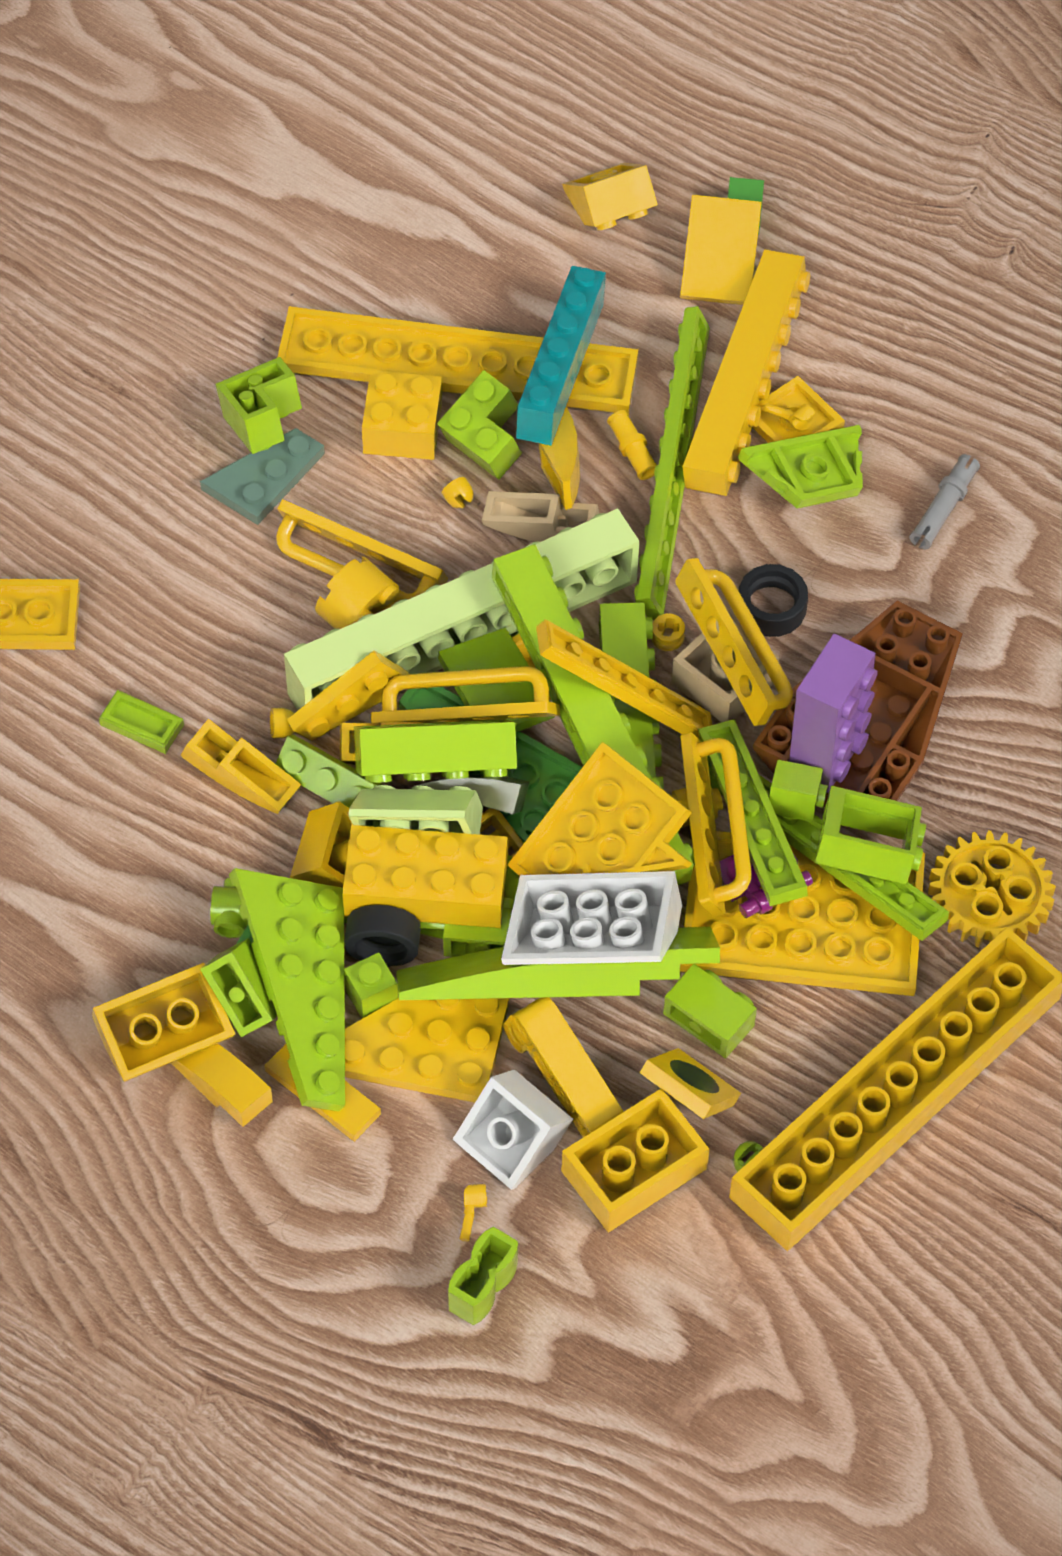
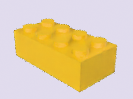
[342,825,508,928]

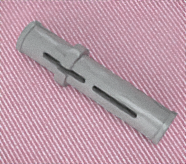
[909,454,980,550]

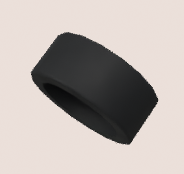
[738,564,808,637]
[344,905,421,967]

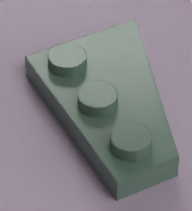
[200,428,325,525]

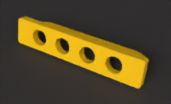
[276,499,448,602]
[675,558,793,726]
[371,666,560,723]
[680,732,752,917]

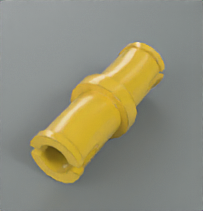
[607,410,656,480]

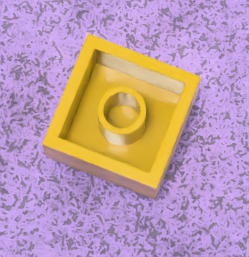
[362,370,442,460]

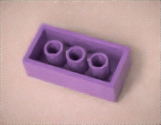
[789,633,878,793]

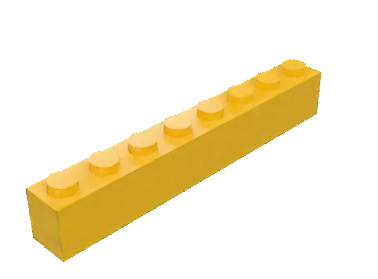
[682,249,810,496]

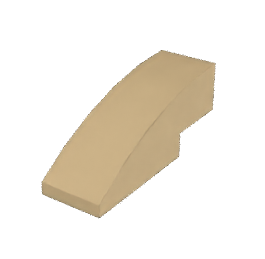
[482,491,600,542]

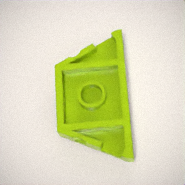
[738,425,863,509]

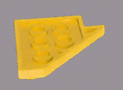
[507,742,692,876]
[345,998,510,1103]

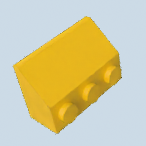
[92,962,235,1082]

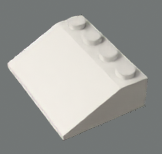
[501,871,682,965]

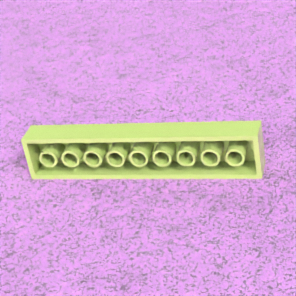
[284,508,639,711]

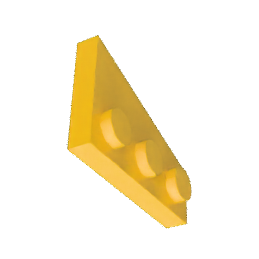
[287,651,410,741]

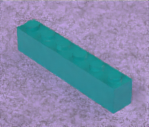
[516,266,606,446]

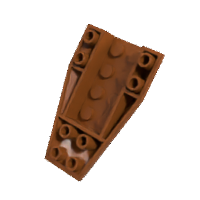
[753,600,963,807]

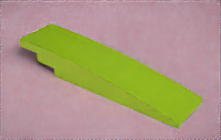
[396,927,720,1000]

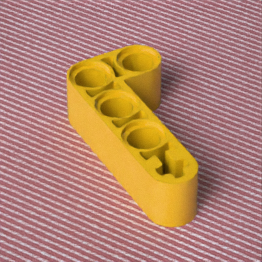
[503,997,624,1137]

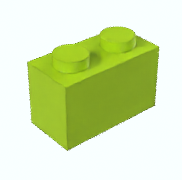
[200,938,277,1037]
[663,964,757,1059]

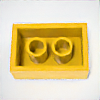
[561,1089,709,1233]

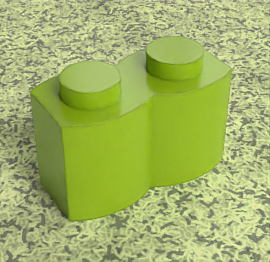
[448,1226,518,1325]

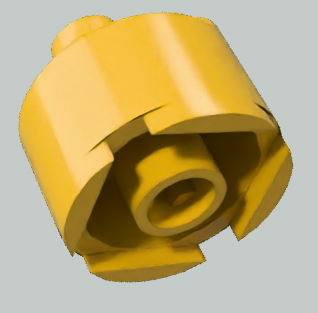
[315,557,399,629]

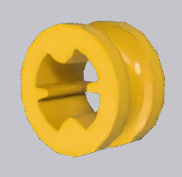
[652,613,685,651]

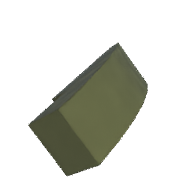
[408,774,530,814]

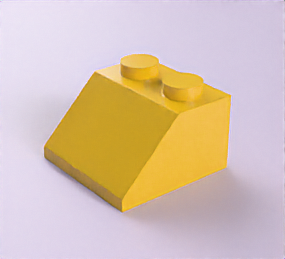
[562,163,658,230]
[290,801,353,888]

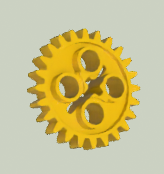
[928,830,1056,948]

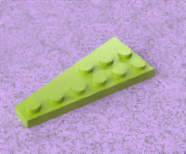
[229,868,345,1111]

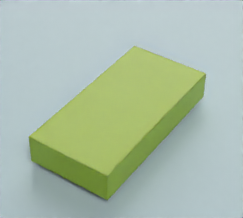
[99,690,184,754]

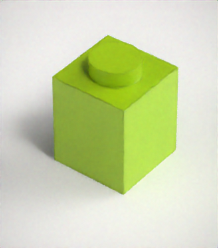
[769,760,828,822]
[344,952,398,1018]

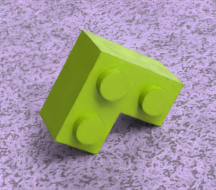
[215,357,302,454]
[437,370,522,480]

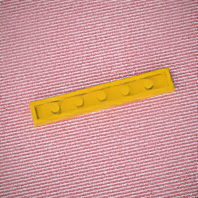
[536,619,712,739]

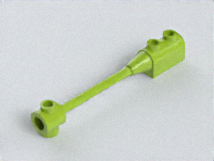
[210,878,514,957]

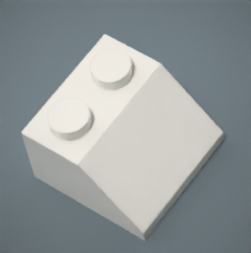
[452,1070,573,1190]

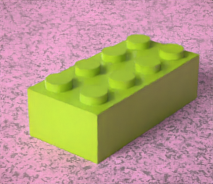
[354,719,517,783]

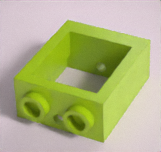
[815,786,926,885]

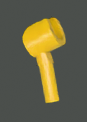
[764,403,816,432]
[459,1184,487,1242]

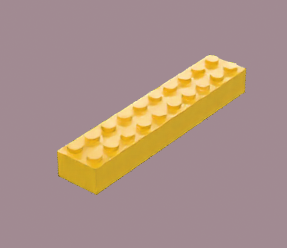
[729,927,1062,1252]

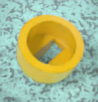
[441,477,474,509]
[269,708,295,738]

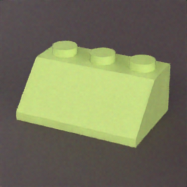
[348,785,483,835]

